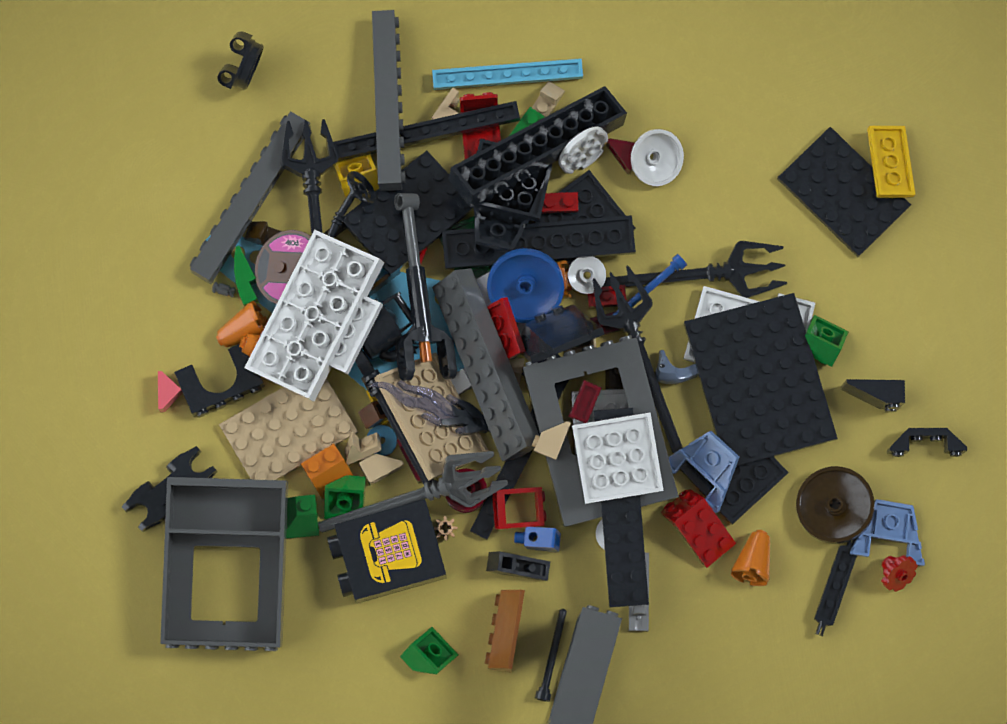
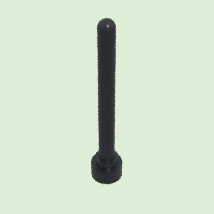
[535,608,567,702]

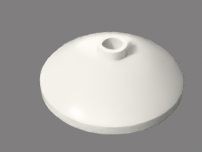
[631,129,684,186]

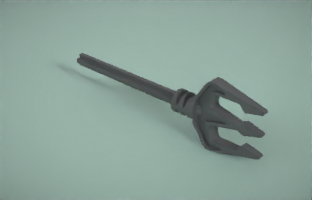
[318,451,508,533]

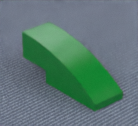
[234,245,259,307]

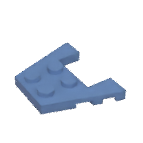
[668,431,739,513]
[850,499,925,566]

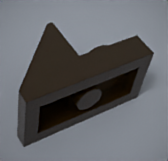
[244,221,283,246]

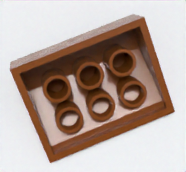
[485,589,525,673]

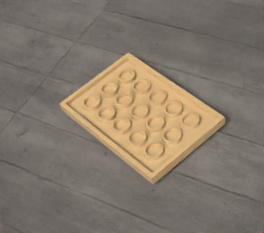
[374,352,489,481]
[219,379,358,480]

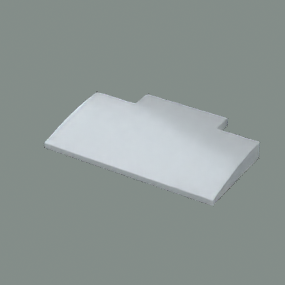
[245,230,384,402]

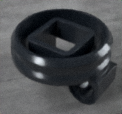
[217,31,264,90]

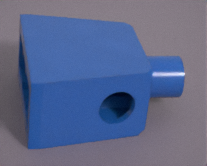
[514,527,561,552]

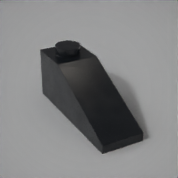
[486,551,550,581]

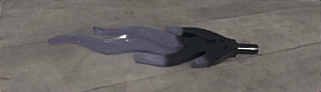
[371,380,490,435]

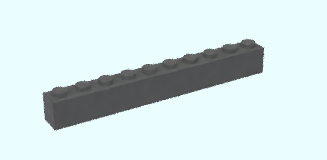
[372,10,406,191]
[190,111,311,284]

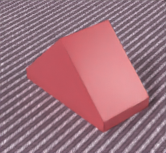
[158,371,183,412]

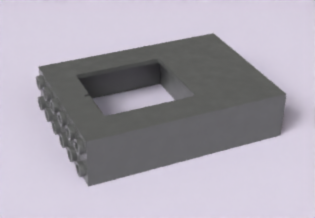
[523,335,679,527]
[160,477,288,651]
[548,605,622,724]

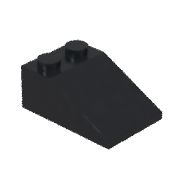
[841,379,905,412]

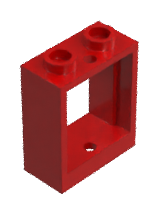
[492,487,547,529]

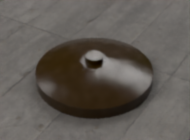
[796,466,875,544]

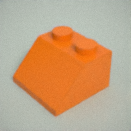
[301,443,353,499]

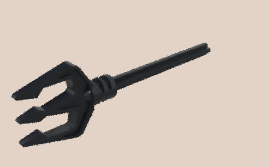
[281,119,339,236]
[602,241,787,298]
[593,265,683,453]
[355,348,434,485]

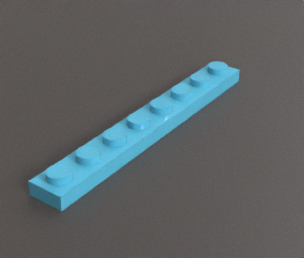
[432,59,583,90]

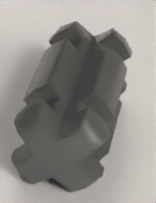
[212,282,236,297]

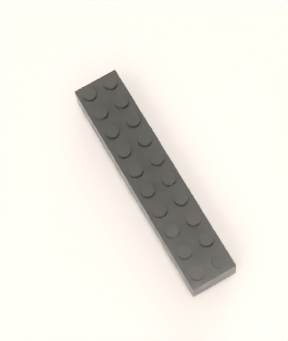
[432,269,540,462]

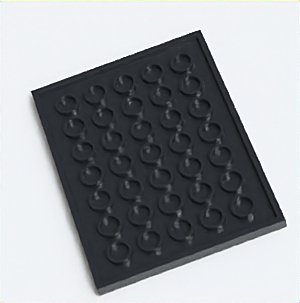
[683,293,838,467]

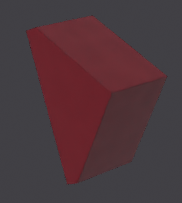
[606,138,635,175]

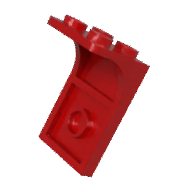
[460,92,501,159]
[661,489,737,568]

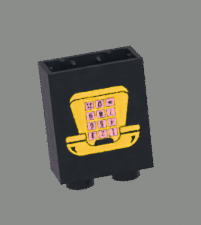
[327,499,447,604]

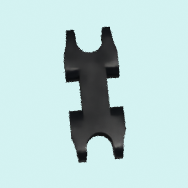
[122,446,218,532]

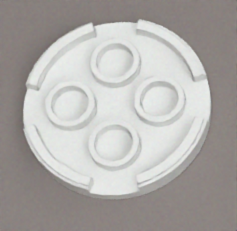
[558,127,608,174]

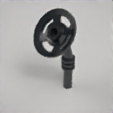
[327,171,376,238]

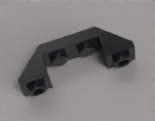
[887,428,967,457]

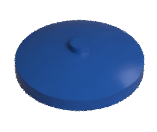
[487,248,564,323]

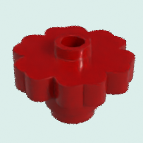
[881,555,918,592]

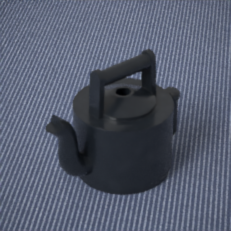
[362,291,419,362]

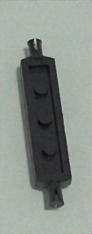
[814,538,857,637]

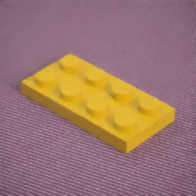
[867,126,916,198]

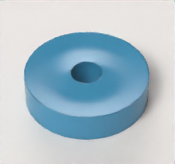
[367,425,397,456]

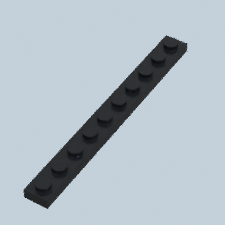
[333,101,521,161]
[470,379,570,540]

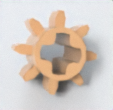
[434,516,458,541]

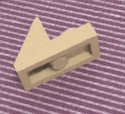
[532,82,565,117]
[432,88,460,119]
[345,431,381,465]

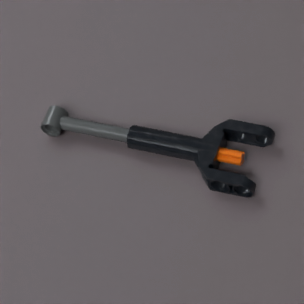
[394,193,457,381]

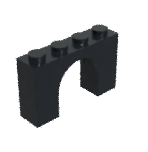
[174,344,265,417]

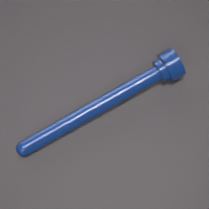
[613,254,687,315]

